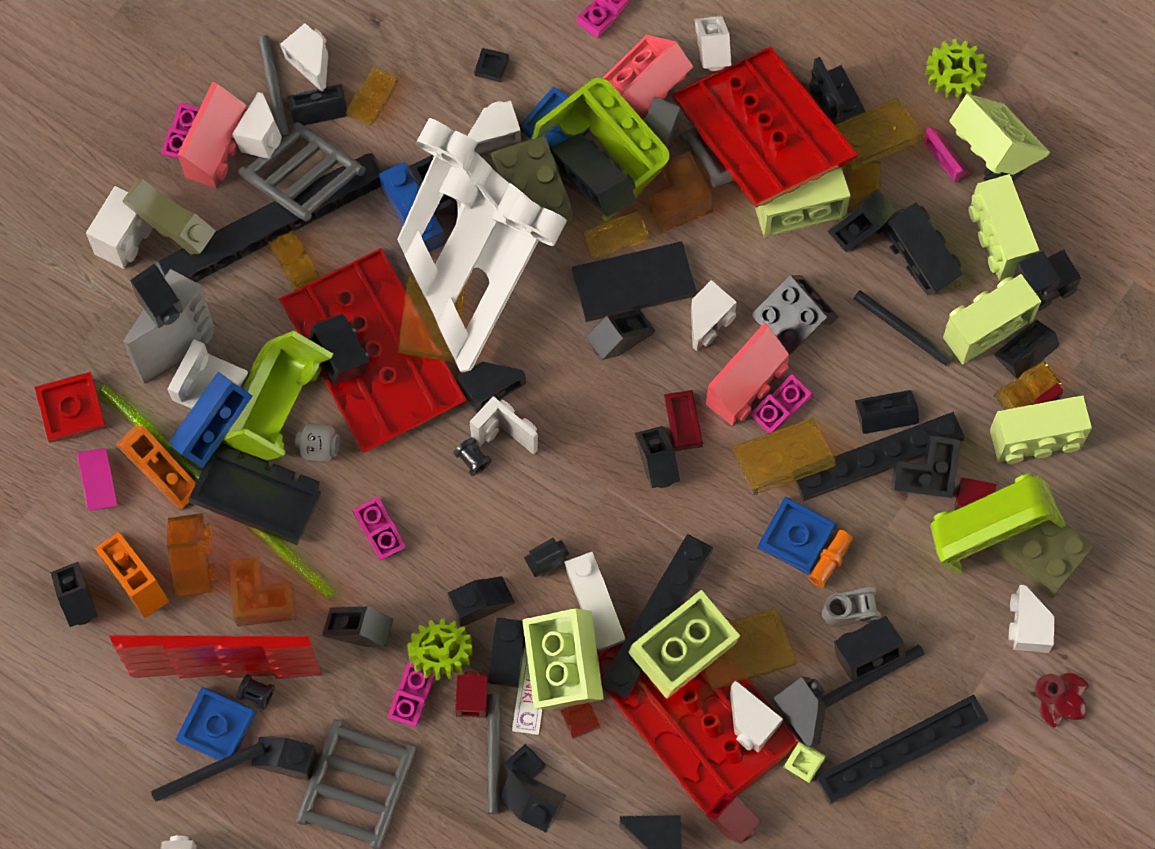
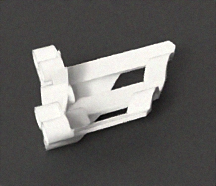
[397,118,567,373]

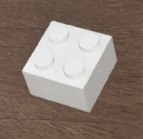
[86,186,152,269]

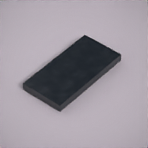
[572,241,697,322]

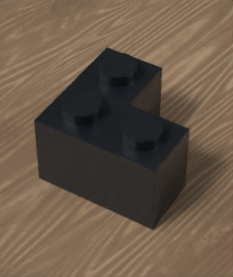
[1013,249,1081,311]
[891,436,961,498]

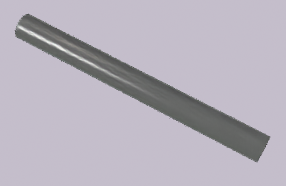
[258,35,289,138]
[488,694,500,814]

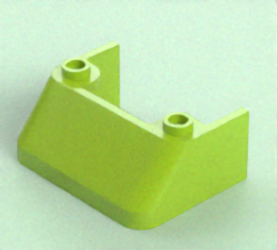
[532,78,669,222]
[221,331,333,460]
[930,473,1066,574]

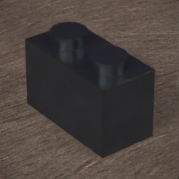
[309,313,370,386]
[834,616,905,683]

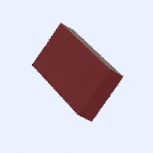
[664,390,703,451]

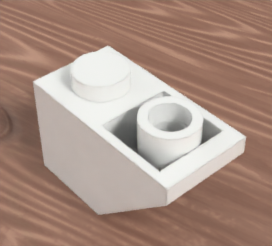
[691,280,737,351]
[1009,585,1054,653]

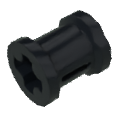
[453,437,492,476]
[236,674,275,710]

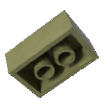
[491,135,573,225]
[987,520,1094,598]

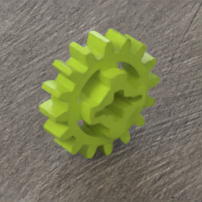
[925,39,987,100]
[407,619,473,680]

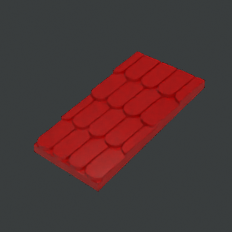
[672,46,858,208]
[279,248,467,453]
[598,601,800,815]
[109,635,322,679]

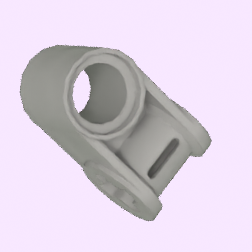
[822,587,882,627]

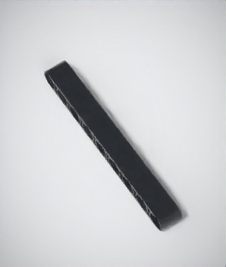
[155,153,384,282]

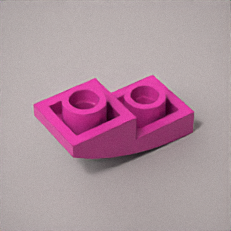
[576,0,631,39]
[161,102,200,159]
[750,374,814,435]
[76,448,117,511]
[352,496,406,561]
[387,661,435,727]

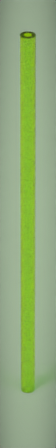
[99,384,335,600]

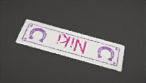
[512,648,542,735]

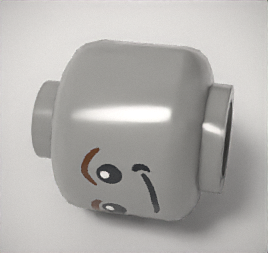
[295,423,340,463]

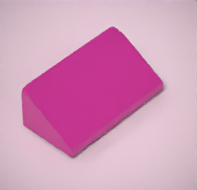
[923,127,972,183]

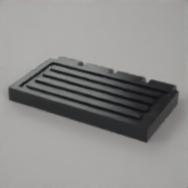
[189,443,321,545]

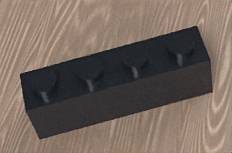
[551,133,637,217]

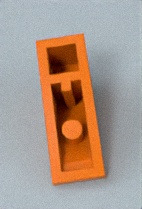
[116,425,196,510]
[95,532,170,618]

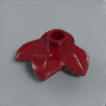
[1035,673,1088,728]

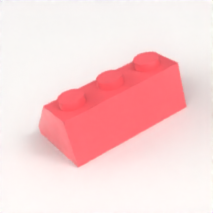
[603,35,693,119]
[178,82,248,189]
[706,323,789,426]

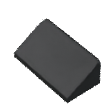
[287,84,349,125]
[994,319,1059,380]
[855,390,919,434]

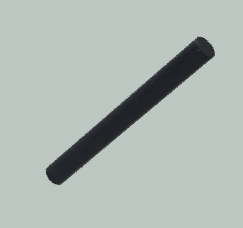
[854,290,952,366]
[823,644,924,708]
[151,742,266,802]

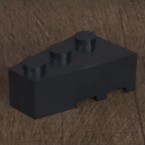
[876,202,963,296]

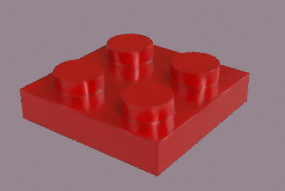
[35,371,106,443]

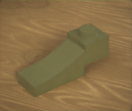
[122,178,216,254]

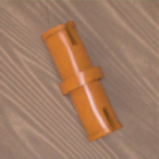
[808,530,855,588]

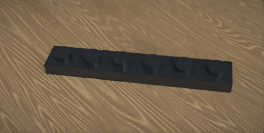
[792,412,965,502]
[601,533,713,700]
[816,694,989,805]

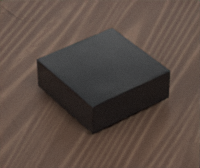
[474,48,509,83]
[503,743,546,779]

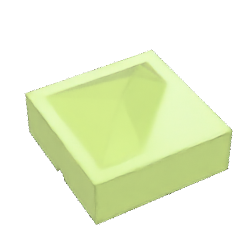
[784,740,826,783]

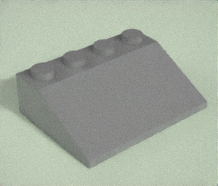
[123,269,215,384]

